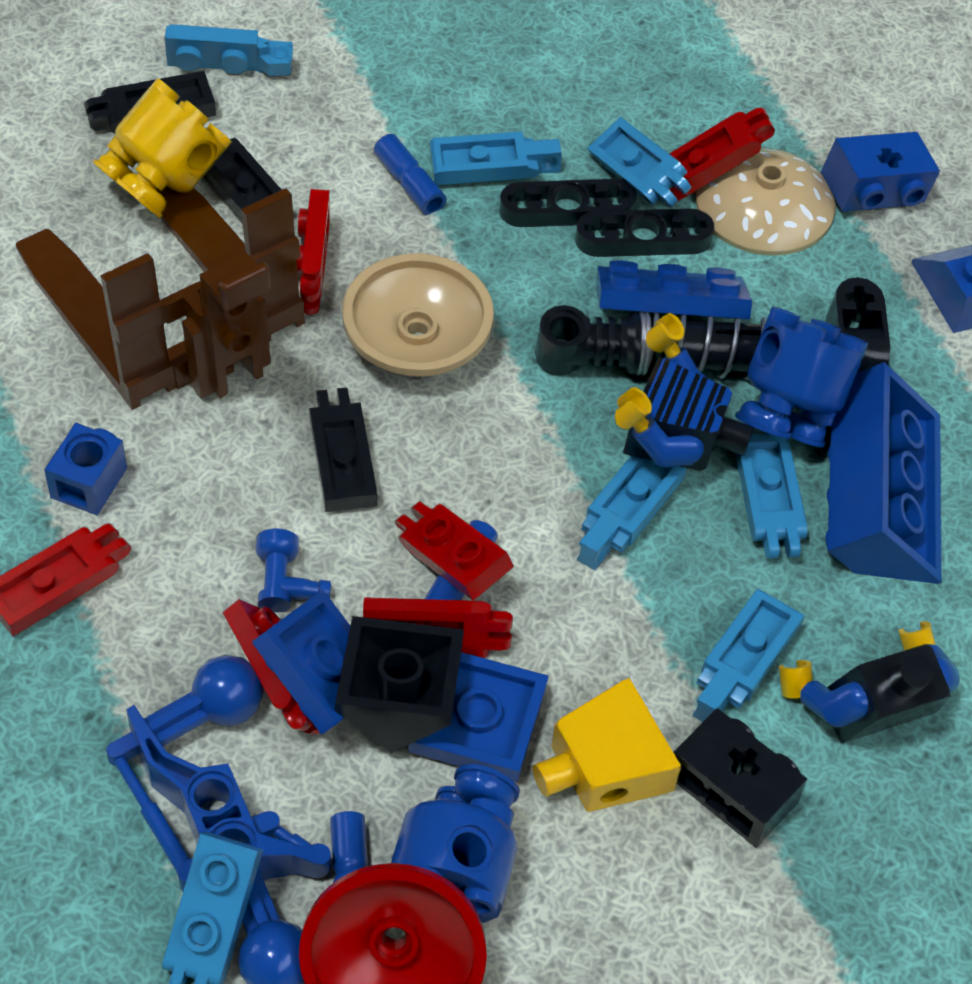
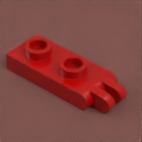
[669,108,775,201]
[297,189,330,315]
[395,501,514,601]
[0,523,131,637]
[363,597,513,658]
[222,599,320,735]

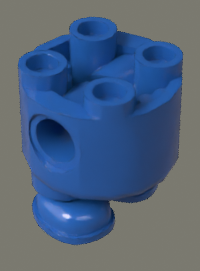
[735,306,868,448]
[391,764,520,923]

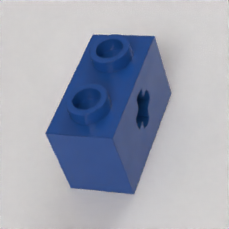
[821,132,940,212]

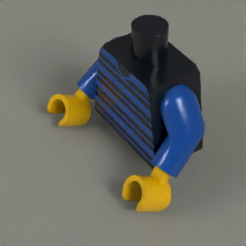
[615,313,754,471]
[779,621,960,744]

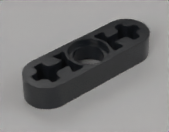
[499,179,637,227]
[575,209,714,257]

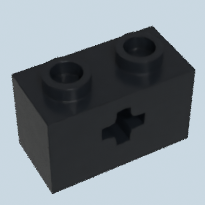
[673,708,807,848]

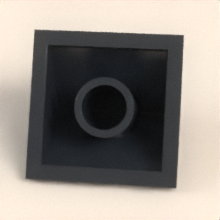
[335,616,464,753]

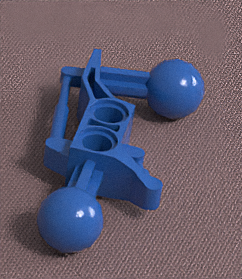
[106,654,331,984]

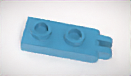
[587,116,692,208]
[735,434,807,559]
[162,832,264,984]

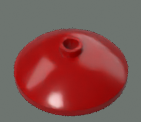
[299,863,487,984]

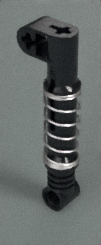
[535,277,890,380]

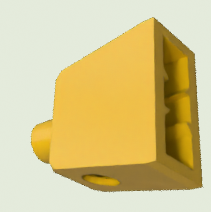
[532,678,681,812]

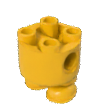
[92,78,232,218]

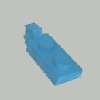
[165,24,293,76]
[430,131,562,185]
[577,456,687,570]
[693,589,805,722]

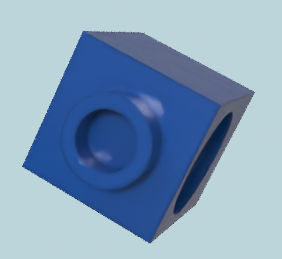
[44,422,127,516]

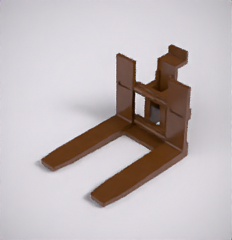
[16,186,305,410]

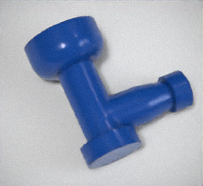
[255,528,331,612]

